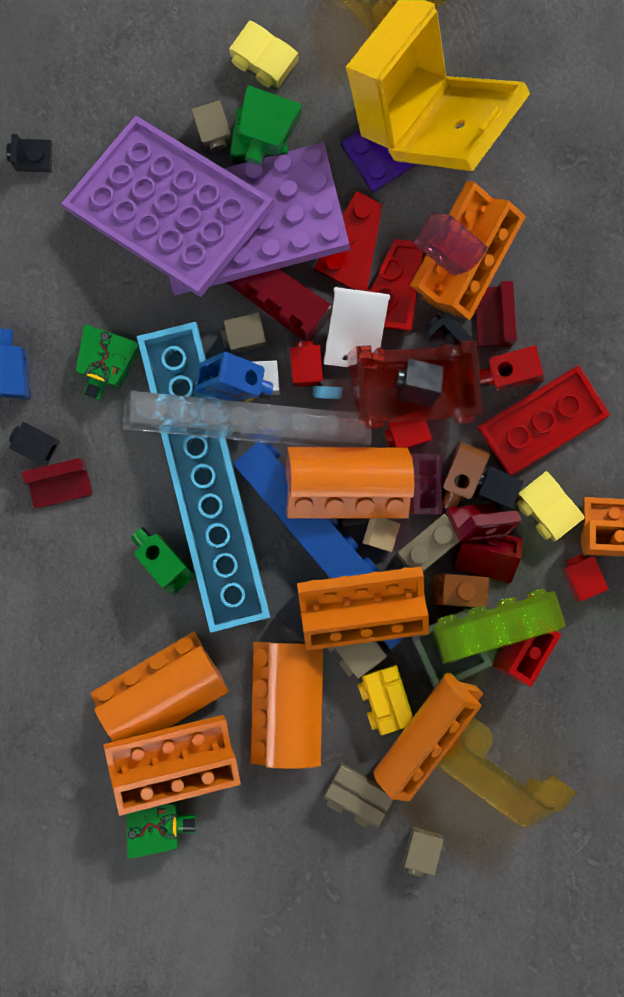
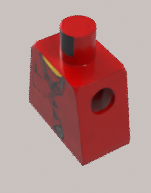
[473,345,544,392]

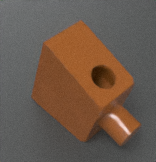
[441,440,490,509]
[431,574,490,608]

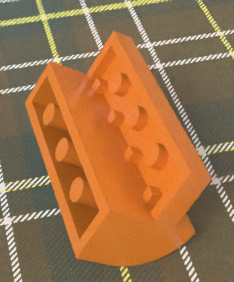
[410,181,526,320]
[285,447,414,518]
[580,497,624,557]
[297,566,429,651]
[90,631,229,742]
[251,642,323,769]
[373,673,484,801]
[103,715,241,816]

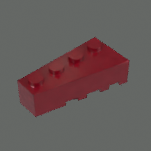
[226,268,331,341]

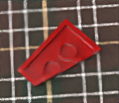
[314,191,382,291]
[368,239,425,332]

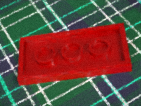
[477,365,610,476]

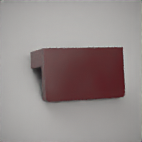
[475,281,517,347]
[21,458,93,509]
[446,503,522,542]
[454,535,523,583]

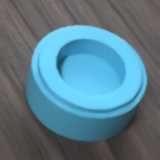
[312,386,343,399]

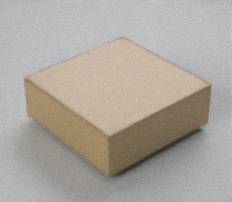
[363,518,400,552]

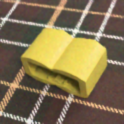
[229,20,299,89]
[516,471,585,542]

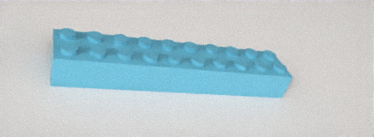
[137,322,271,633]

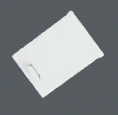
[323,287,390,371]

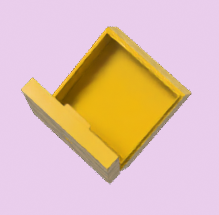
[346,0,530,171]

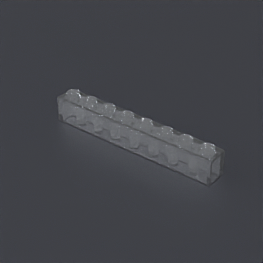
[123,391,372,447]

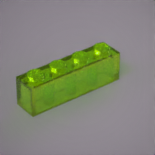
[432,588,566,664]

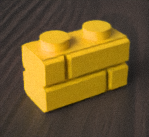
[358,665,413,735]

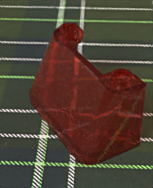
[348,341,483,429]

